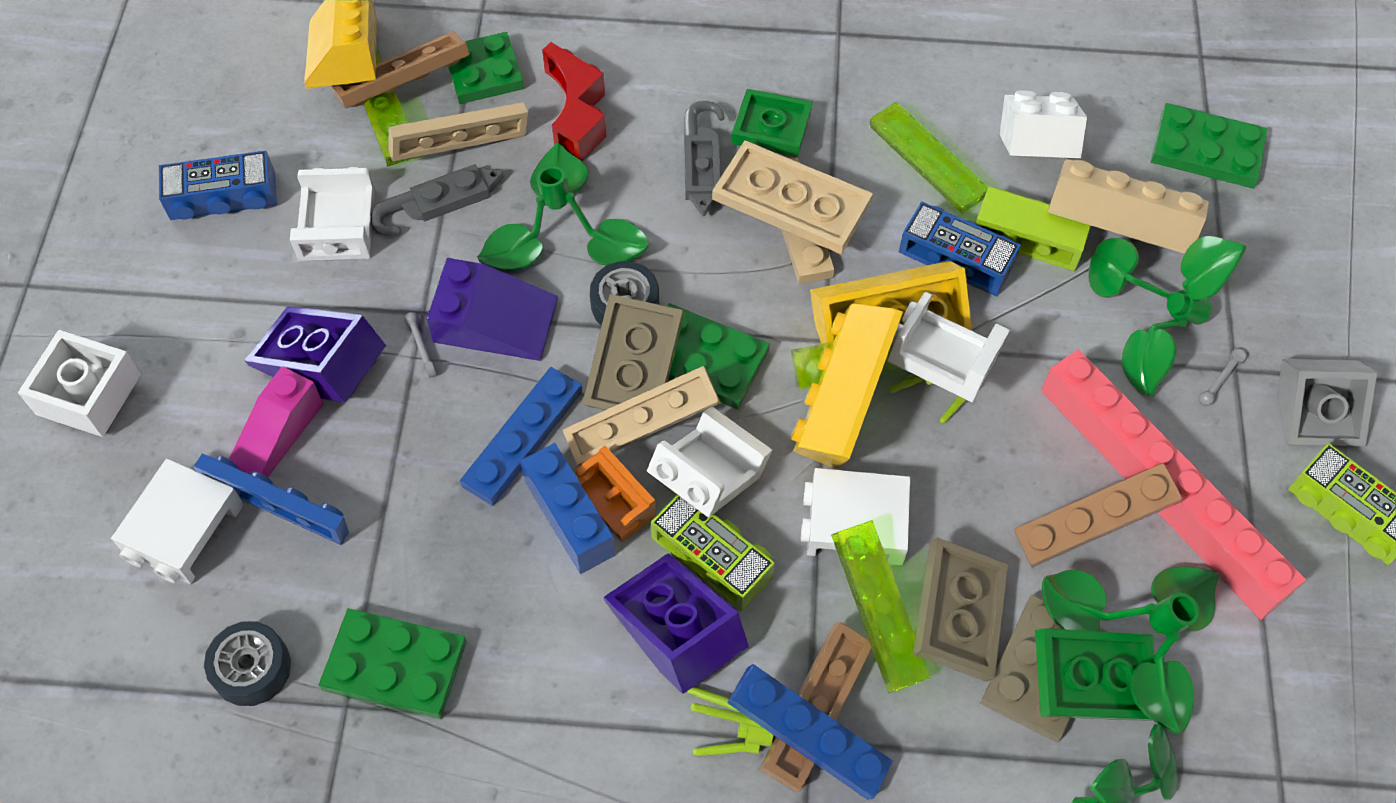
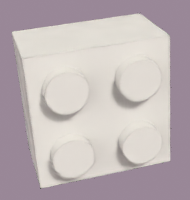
[1000,90,1087,158]
[18,330,141,437]

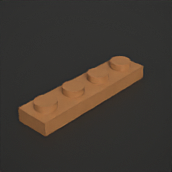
[331,31,470,109]
[1014,463,1182,568]
[759,621,874,792]

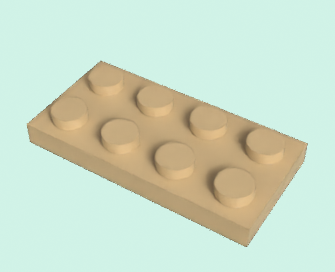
[712,141,873,255]

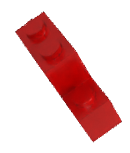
[542,42,607,161]

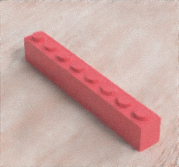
[1041,349,1306,620]

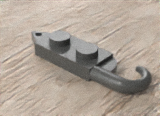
[684,101,725,216]
[371,164,504,236]

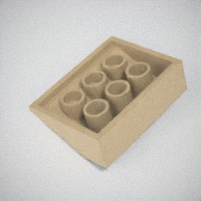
[1048,158,1209,254]

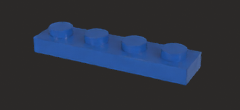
[460,367,583,506]
[194,453,349,545]
[727,664,893,800]

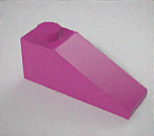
[229,366,324,477]

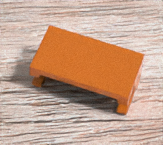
[575,446,656,542]

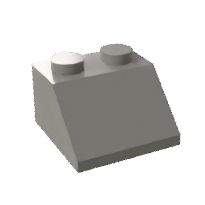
[1277,359,1377,446]

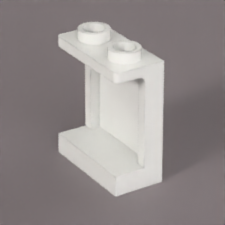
[290,167,375,261]
[888,292,1010,402]
[647,407,773,518]
[111,459,244,584]
[801,468,910,566]

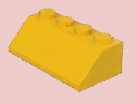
[304,0,377,89]
[810,261,972,359]
[791,304,903,469]

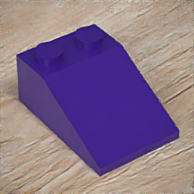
[426,258,558,361]
[245,306,386,402]
[603,553,749,694]

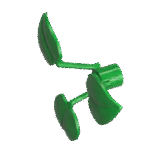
[477,143,649,271]
[1089,236,1247,397]
[1042,566,1219,734]
[1072,724,1179,803]

